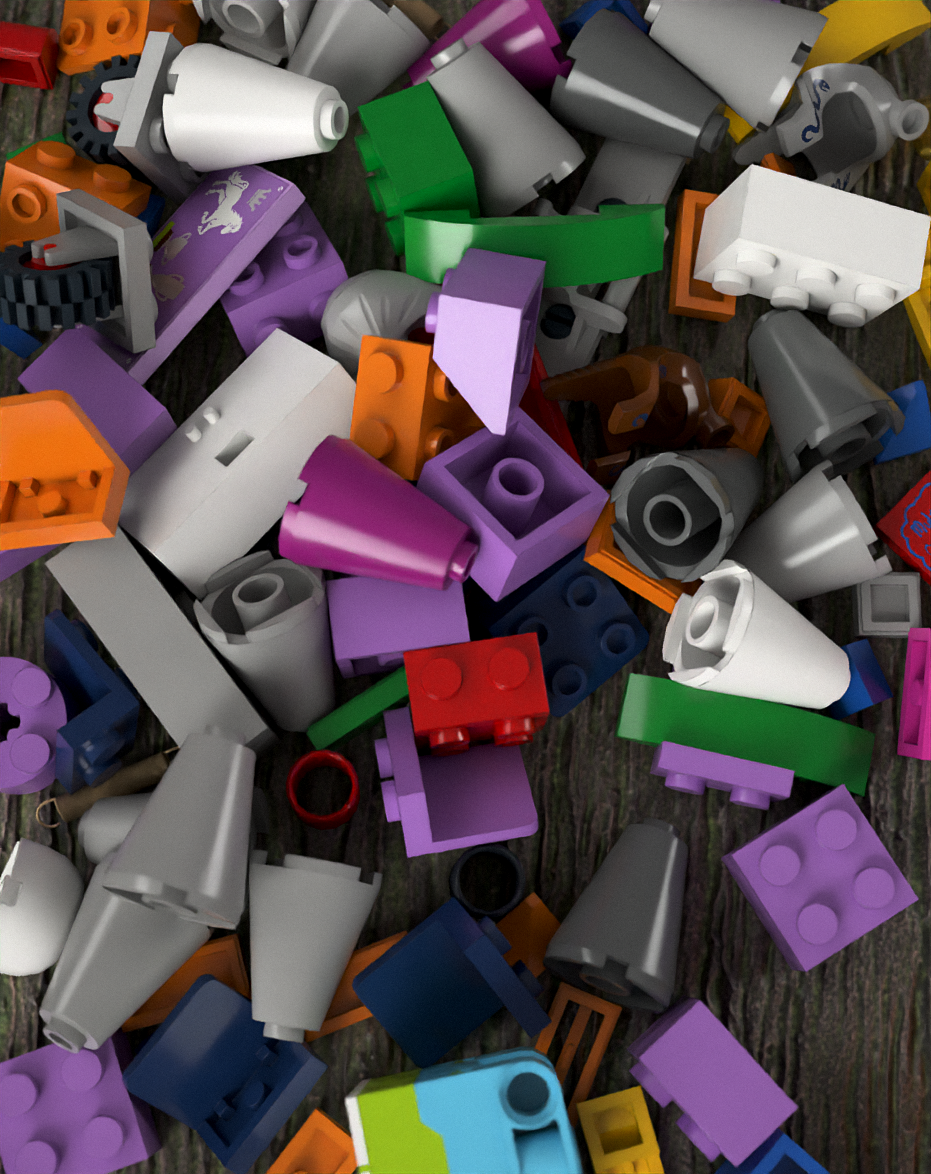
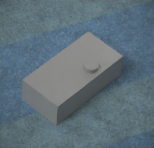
[45,525,282,761]

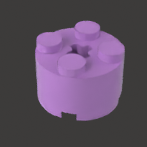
[0,657,82,795]

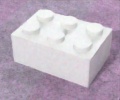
[693,164,931,327]

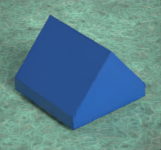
[827,639,894,720]

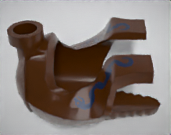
[540,345,735,486]

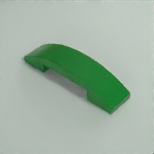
[404,203,665,288]
[614,673,876,797]

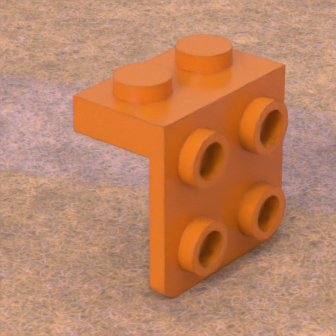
[56,0,200,76]
[0,140,152,253]
[349,335,485,481]
[0,390,131,551]

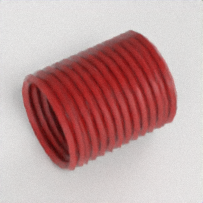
[286,750,360,830]

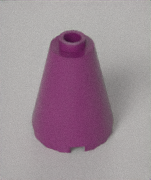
[402,0,573,95]
[279,435,479,591]

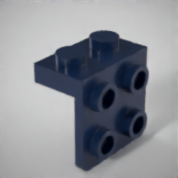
[465,544,649,717]
[44,609,140,795]
[352,897,552,1068]
[122,974,329,1174]

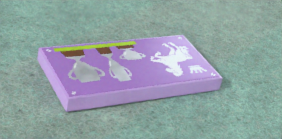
[76,164,306,385]

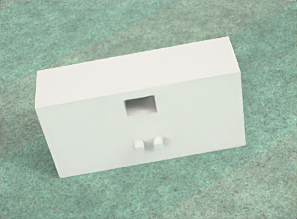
[118,328,356,600]

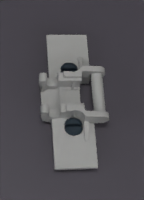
[531,138,687,416]

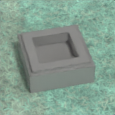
[852,572,922,638]

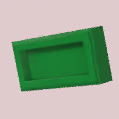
[306,665,410,752]

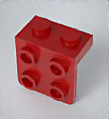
[403,632,550,757]

